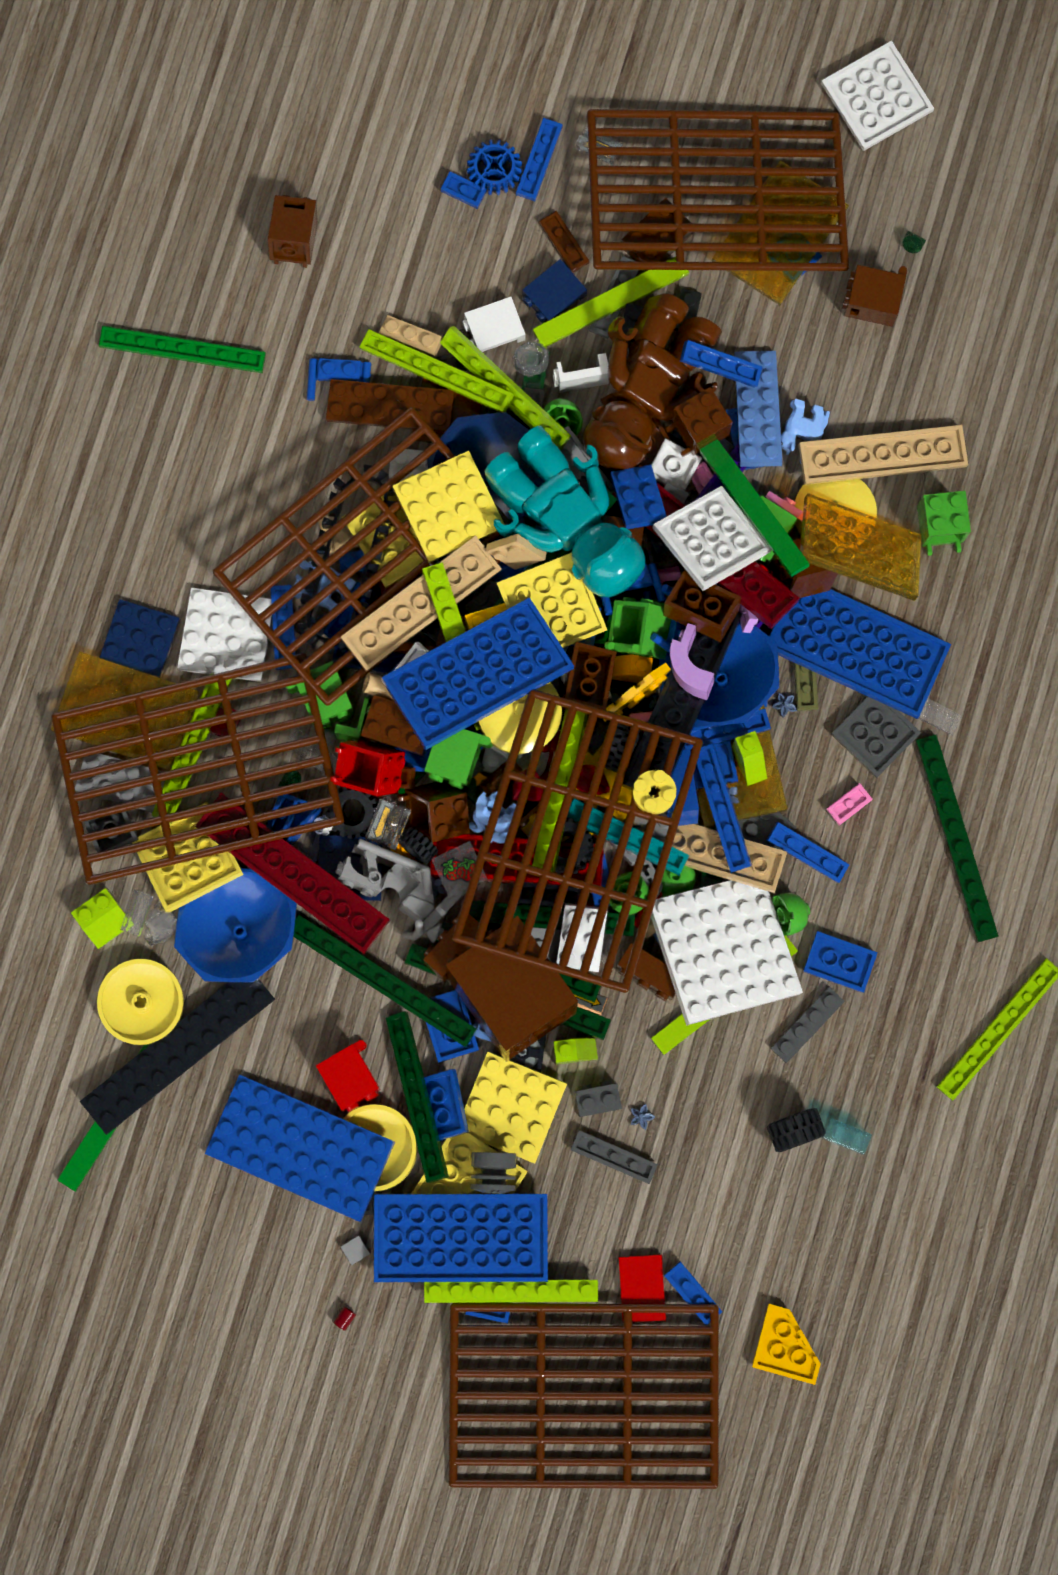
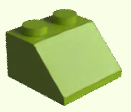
[71,888,133,949]

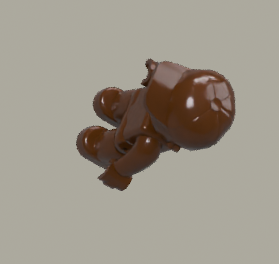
[582,293,722,471]

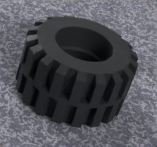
[598,723,643,773]
[326,787,380,839]
[555,818,594,874]
[767,1108,826,1152]

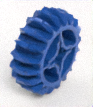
[467,139,522,196]

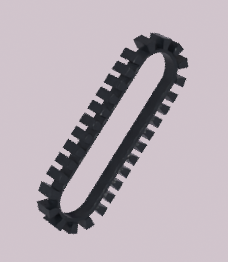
[297,464,396,654]

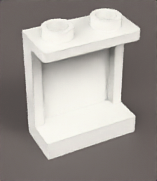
[462,297,525,352]
[553,353,609,393]

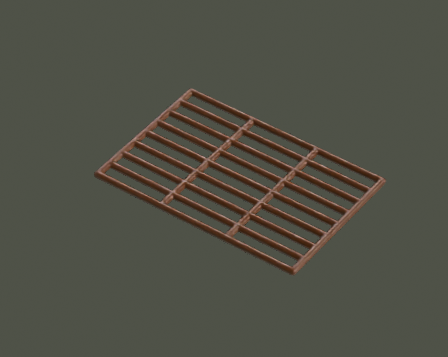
[587,109,849,271]
[213,407,512,706]
[51,653,344,885]
[452,689,703,993]
[449,1303,719,1489]

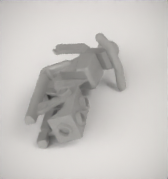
[335,839,467,943]

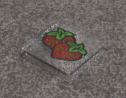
[432,841,488,898]

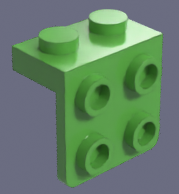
[334,697,371,743]

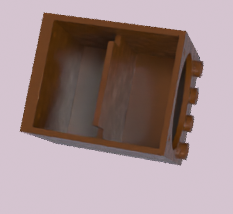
[446,916,578,1062]

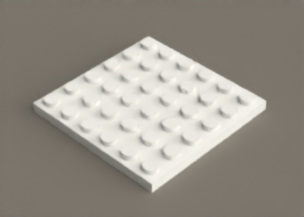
[651,880,803,1026]

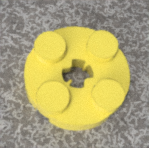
[633,770,676,814]

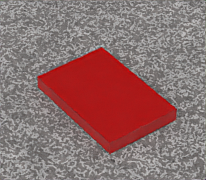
[618,1255,666,1322]

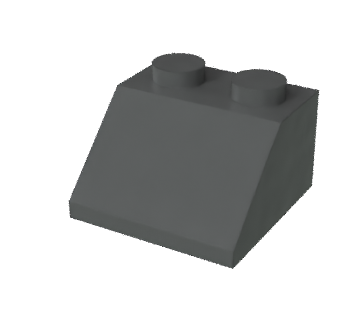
[83,801,139,852]

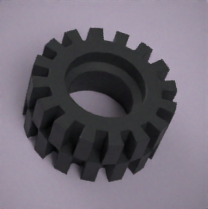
[398,827,438,865]

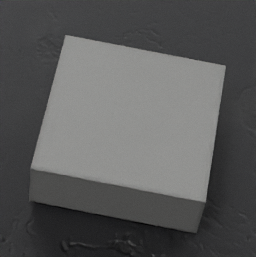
[341,1236,370,1265]

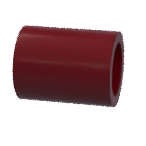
[333,1306,356,1331]

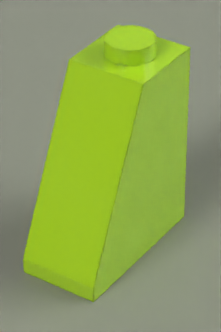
[732,731,767,787]
[553,1038,598,1065]

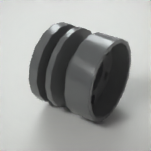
[471,1152,516,1194]

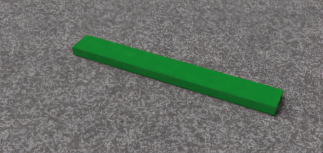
[98,326,266,374]
[700,439,809,577]
[57,1044,151,1192]

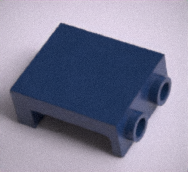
[522,259,587,323]

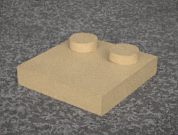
[486,534,546,570]

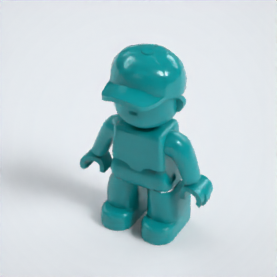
[485,426,645,598]

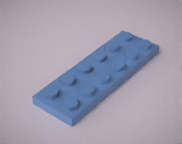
[734,351,782,467]

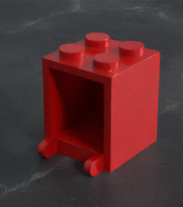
[330,740,405,796]
[316,1040,381,1113]

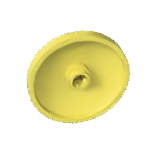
[794,479,877,554]
[477,682,562,754]
[97,959,184,1045]
[343,1104,418,1192]

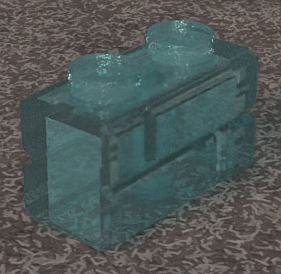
[822,1119,872,1155]

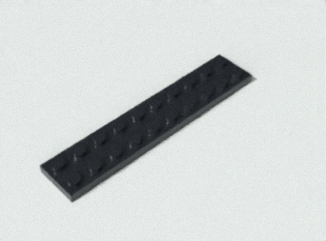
[622,612,742,798]
[79,978,275,1135]

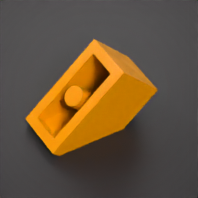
[612,654,653,684]

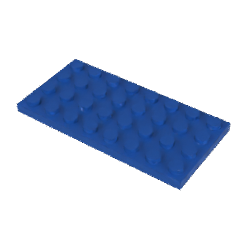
[770,589,951,719]
[382,597,574,750]
[205,1075,395,1222]
[374,1194,548,1282]

